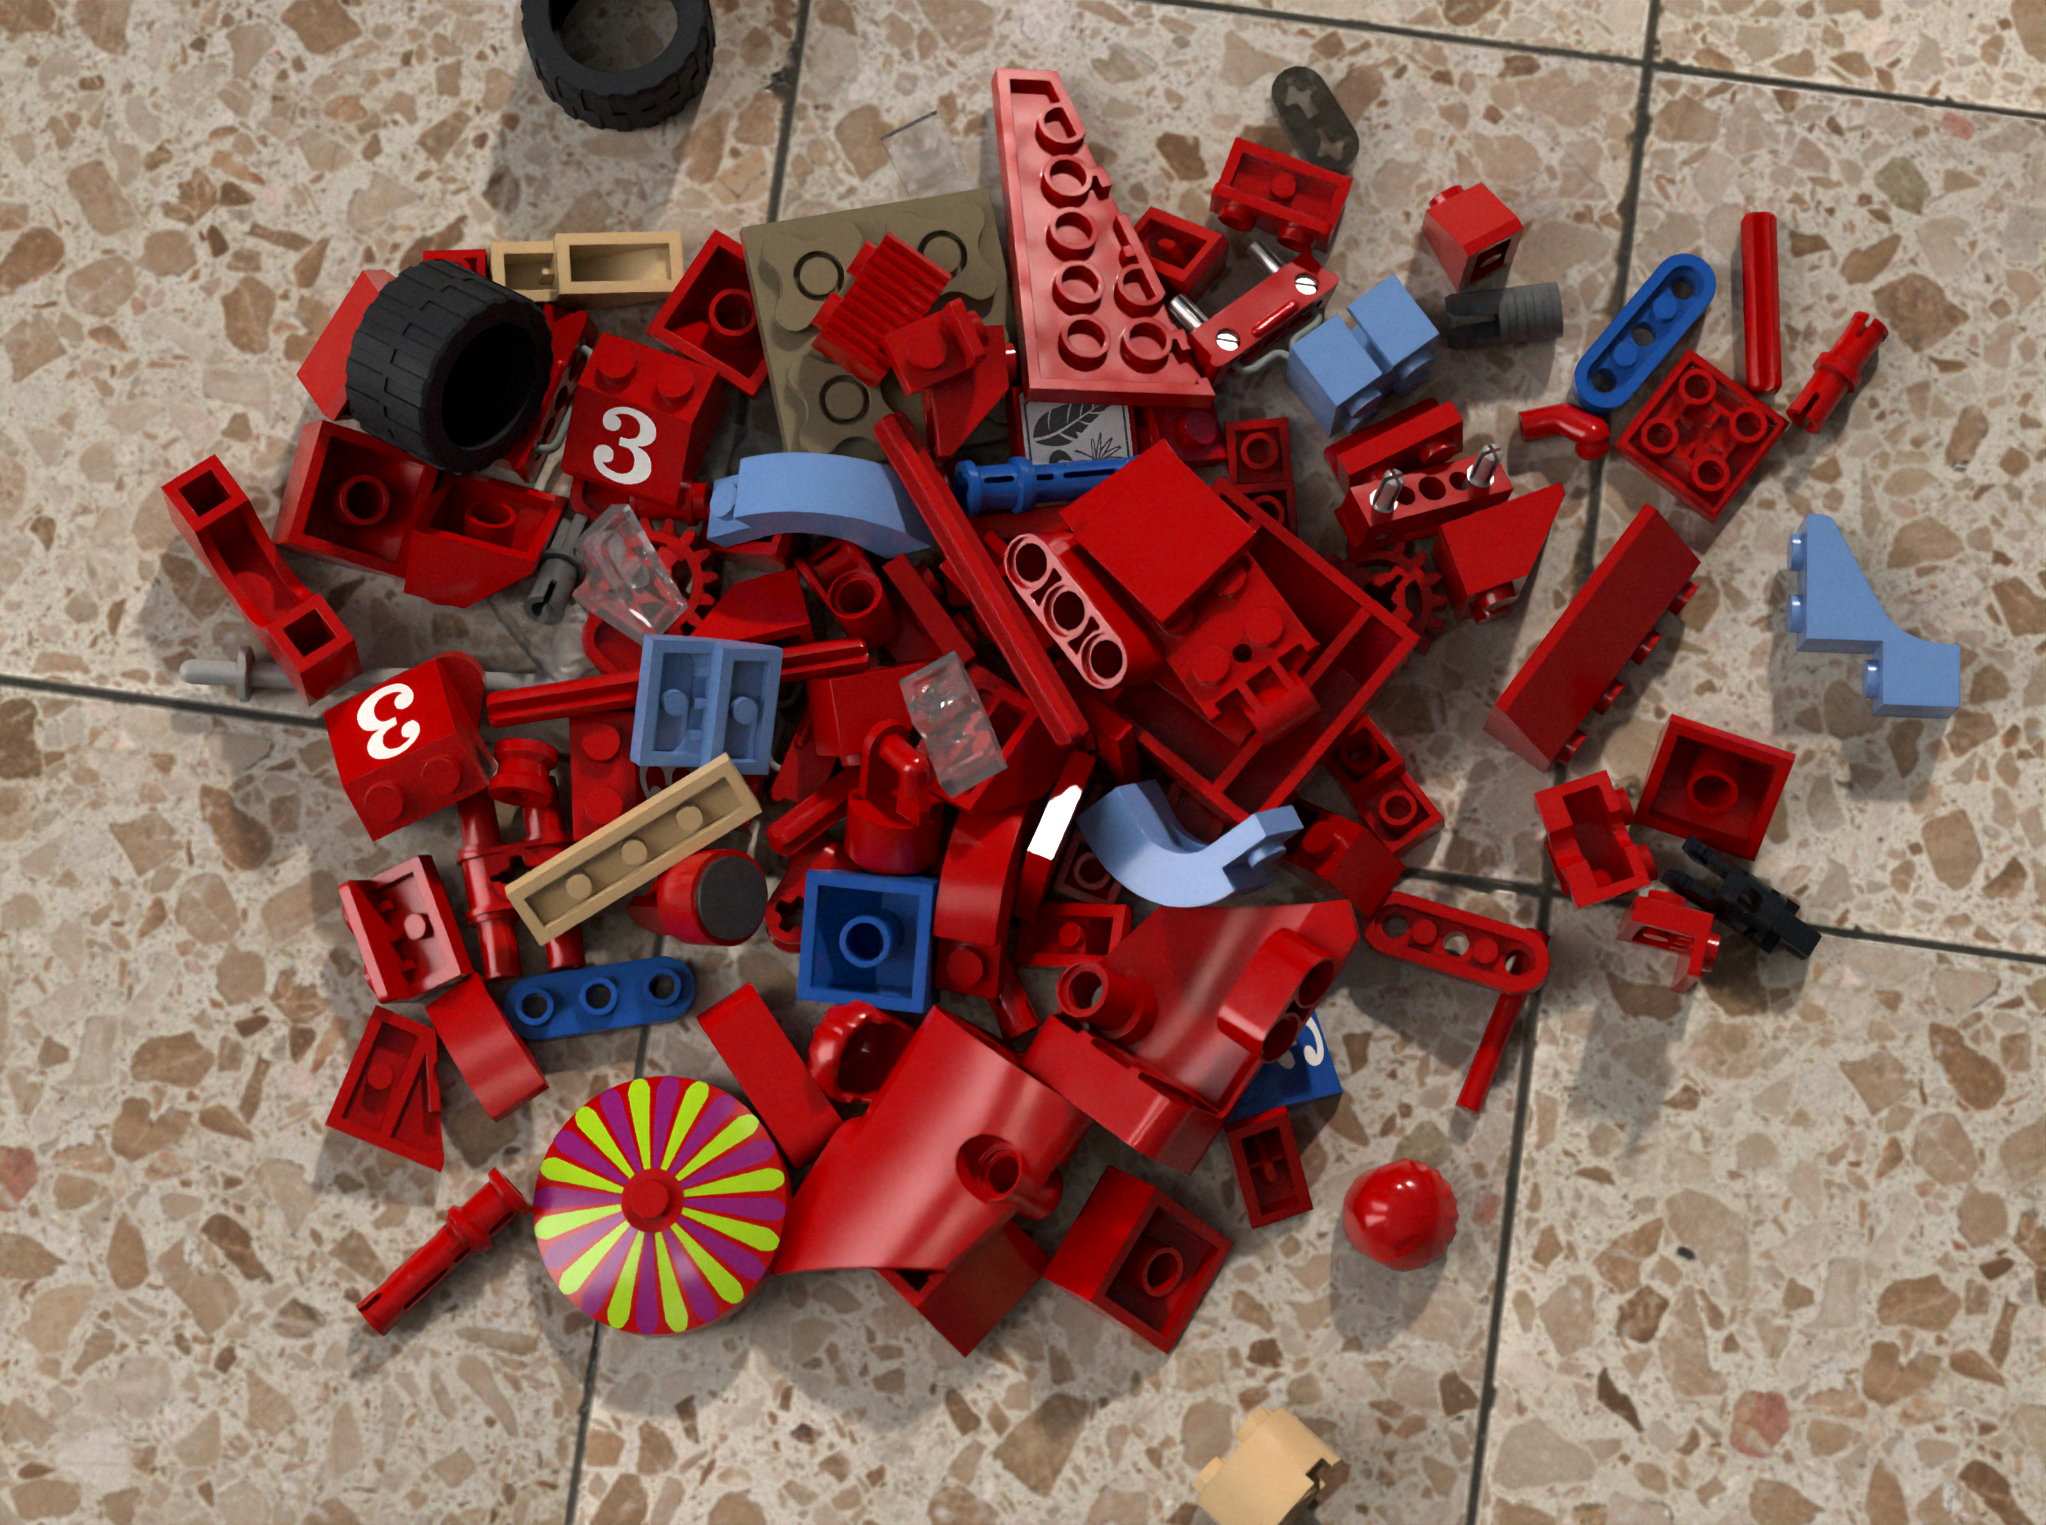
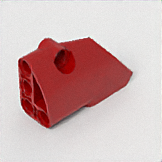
[772,1004,1095,1277]

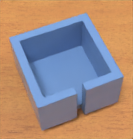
[1284,273,1440,438]

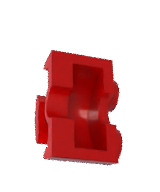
[1534,770,1658,912]

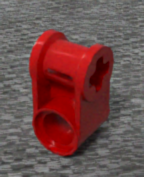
[792,538,901,649]
[765,832,863,954]

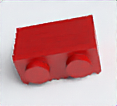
[811,232,953,389]

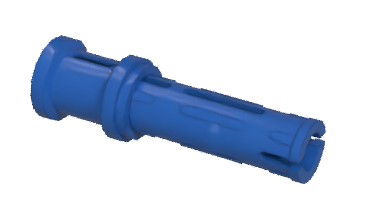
[953,455,1139,518]

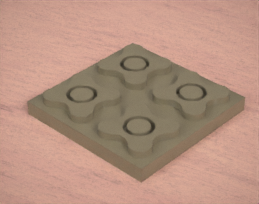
[739,187,1023,464]

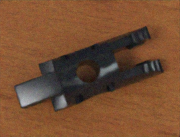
[1660,834,1822,960]

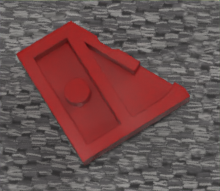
[325,1005,444,1173]

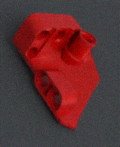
[1019,899,1361,1175]

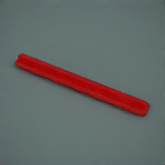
[873,412,1090,748]
[486,636,869,728]

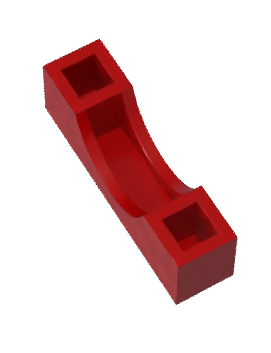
[161,454,363,707]

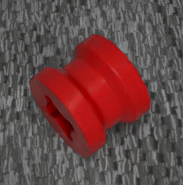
[487,738,559,808]

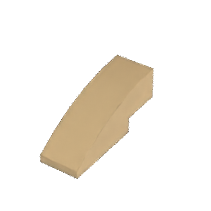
[487,231,684,312]

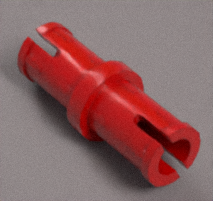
[1786,311,1889,434]

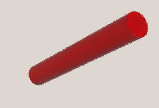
[1455,928,1551,1115]

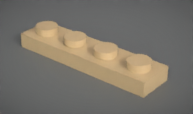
[505,752,762,947]

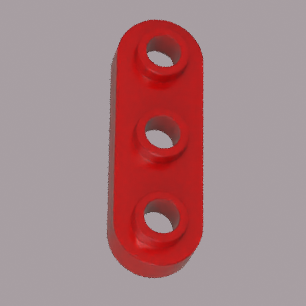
[1362,891,1551,997]

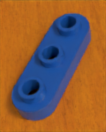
[1572,254,1716,414]
[503,956,697,1043]

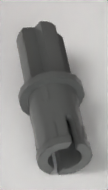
[524,513,597,626]

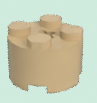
[1191,1406,1342,1525]

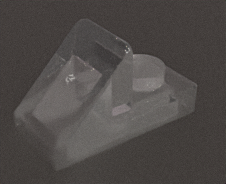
[572,504,688,646]

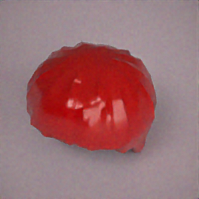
[806,1000,916,1105]
[1342,1158,1459,1272]

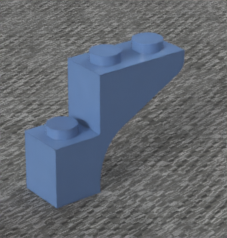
[1786,514,1960,719]

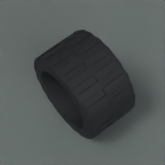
[521,0,716,132]
[345,259,554,476]

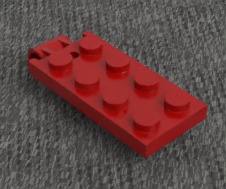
[1059,438,1322,748]

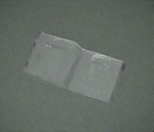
[899,650,1008,798]

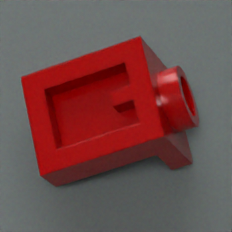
[880,298,989,398]

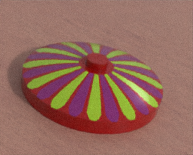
[533,1076,792,1338]

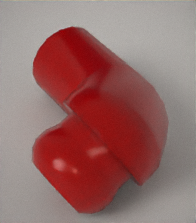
[1518,402,1610,461]

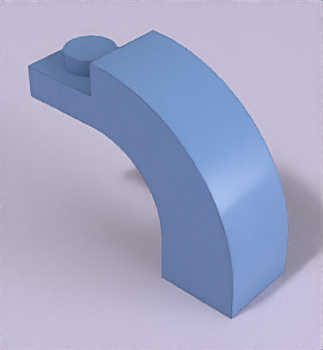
[707,452,933,559]
[1075,779,1304,907]

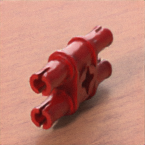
[455,775,587,983]

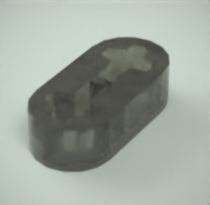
[1270,66,1359,176]

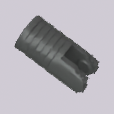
[1445,282,1563,350]

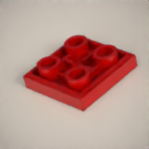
[1612,348,1790,525]

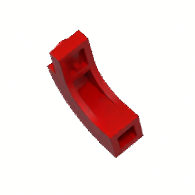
[932,794,1047,1000]

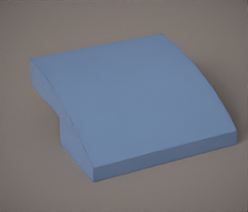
[630,634,783,775]

